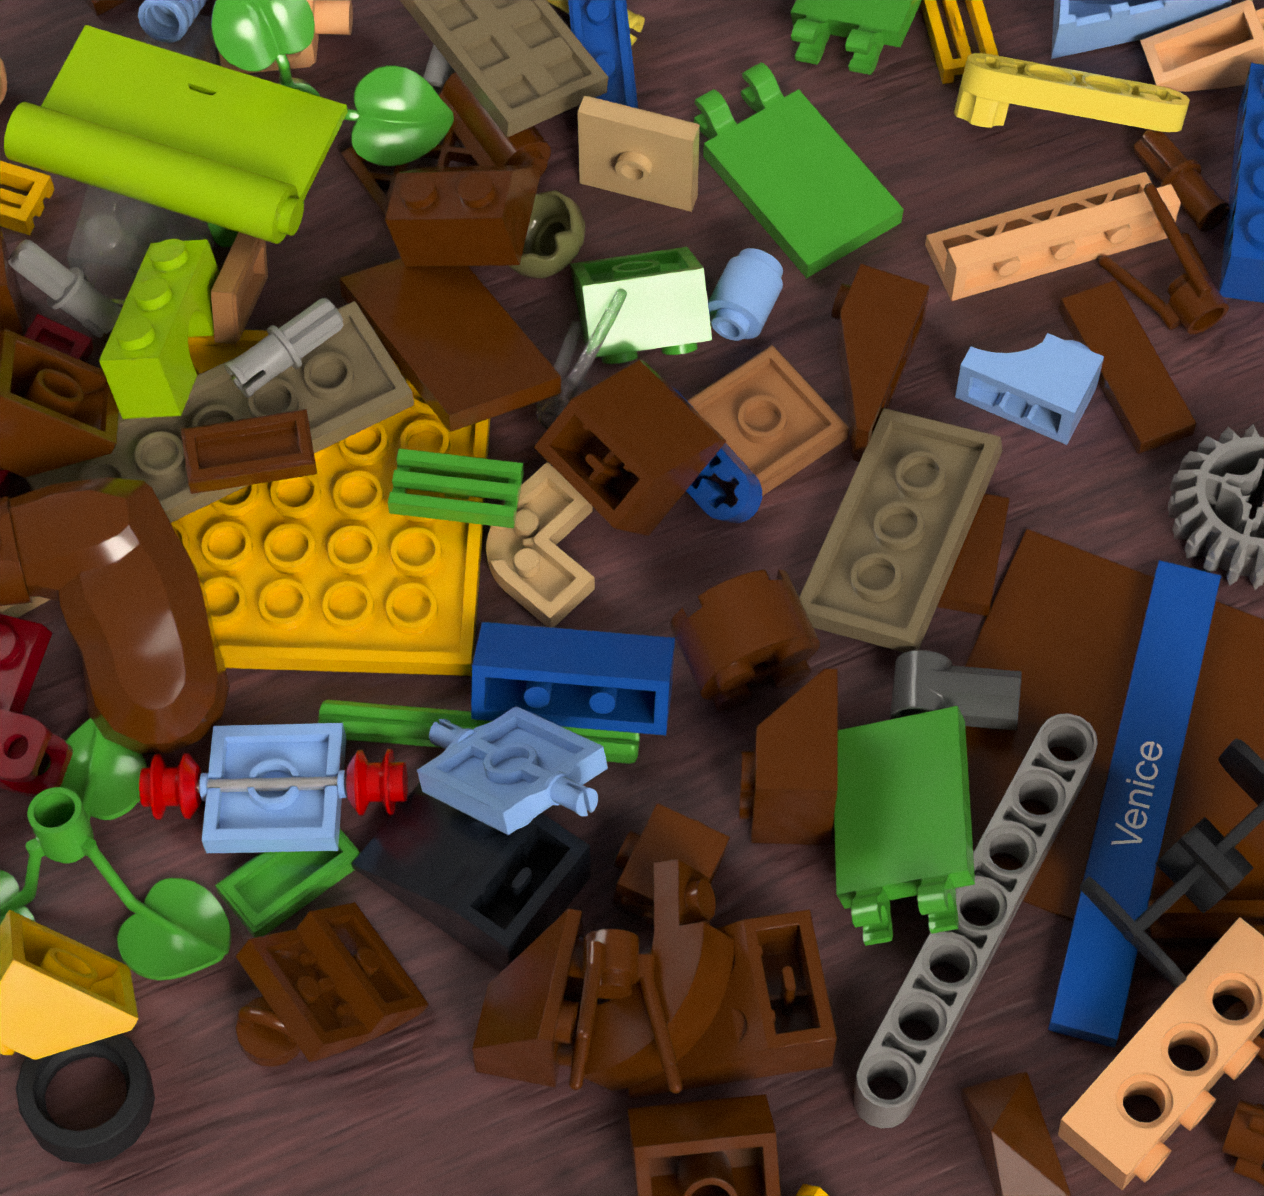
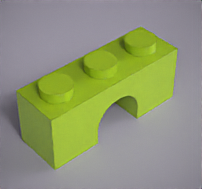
[99,239,220,419]

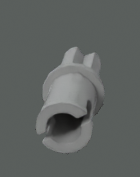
[8,239,122,338]
[224,298,343,398]

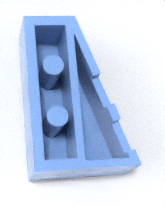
[1051,0,1232,59]

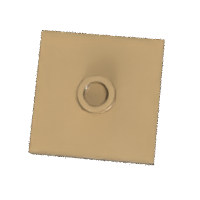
[578,96,700,212]

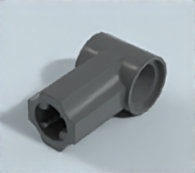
[889,650,1022,731]

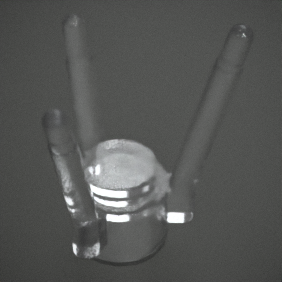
[536,289,627,430]

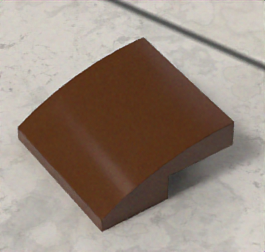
[235,902,429,1062]

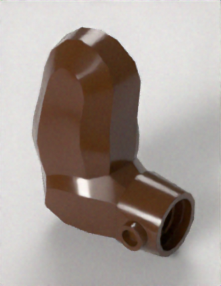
[0,477,230,754]

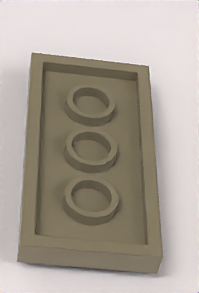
[799,408,1003,653]

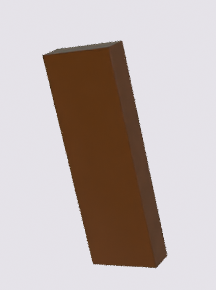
[1058,280,1197,454]

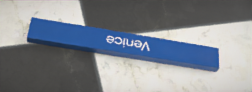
[1048,560,1221,1048]

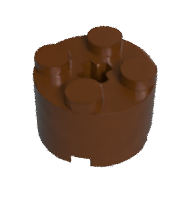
[670,569,820,711]

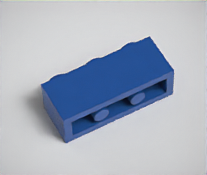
[471,622,675,735]

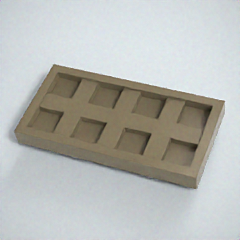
[400,0,609,137]

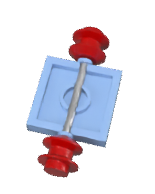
[139,723,408,853]

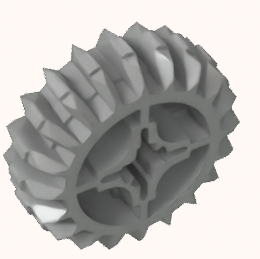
[1168,424,1264,590]

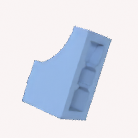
[955,333,1104,445]

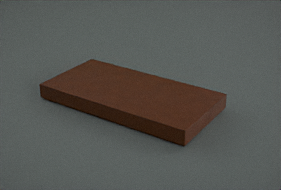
[340,258,561,432]

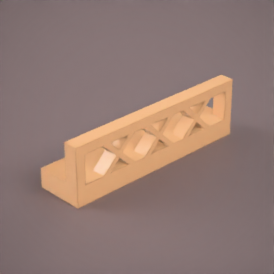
[925,172,1181,301]

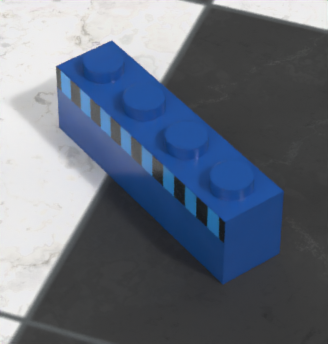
[1219,63,1264,303]

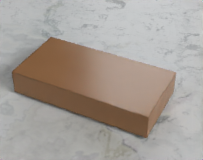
[211,232,268,345]

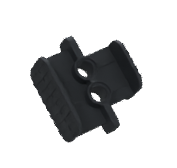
[1080,738,1264,988]

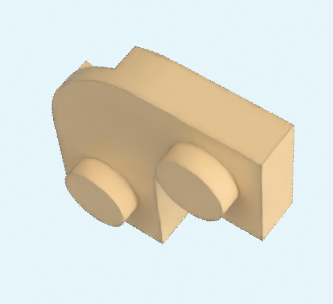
[486,462,595,628]

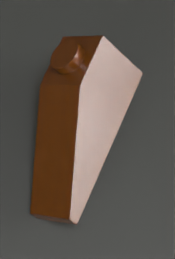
[831,264,930,462]

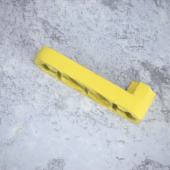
[954,53,1190,133]

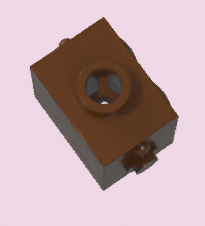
[613,803,730,926]

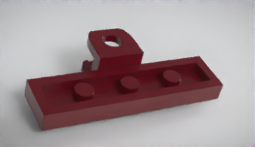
[0,614,73,797]

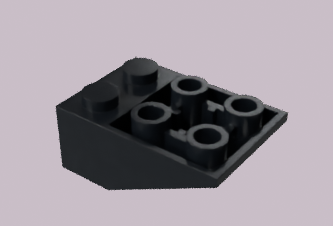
[351,782,591,972]

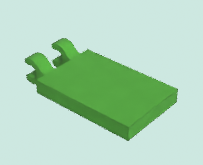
[791,0,922,75]
[694,62,904,279]
[834,706,975,946]

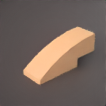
[1140,0,1264,92]

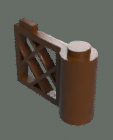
[341,72,551,218]

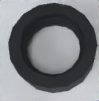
[16,1034,155,1165]

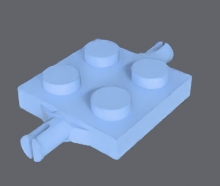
[417,706,608,835]

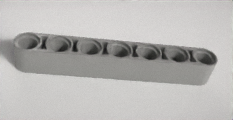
[853,714,1098,1128]

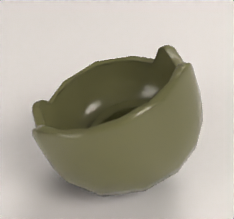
[509,190,585,278]

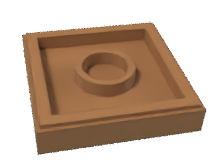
[687,345,849,496]

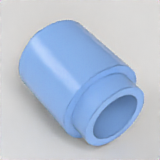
[708,248,783,341]

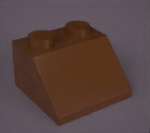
[385,165,541,267]
[0,329,119,478]
[739,668,838,845]
[628,1094,781,1196]

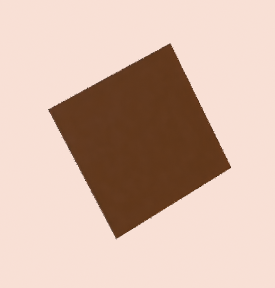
[965,529,1264,951]

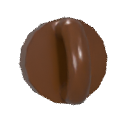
[236,996,300,1067]

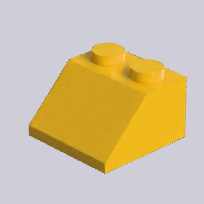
[0,910,139,1060]

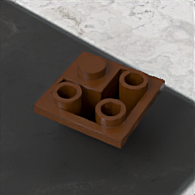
[472,909,585,1088]

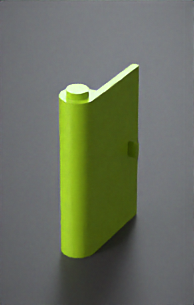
[4,25,348,244]

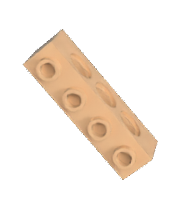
[1058,917,1264,1190]

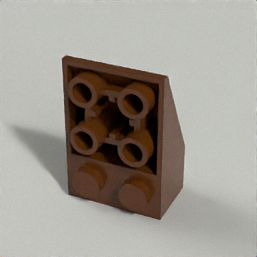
[627,909,837,1099]

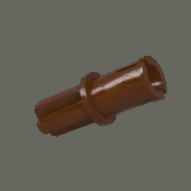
[1133,130,1230,232]

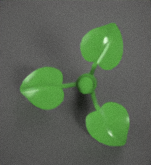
[207,0,454,247]
[0,718,231,980]

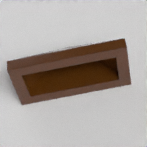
[961,1071,1071,1196]

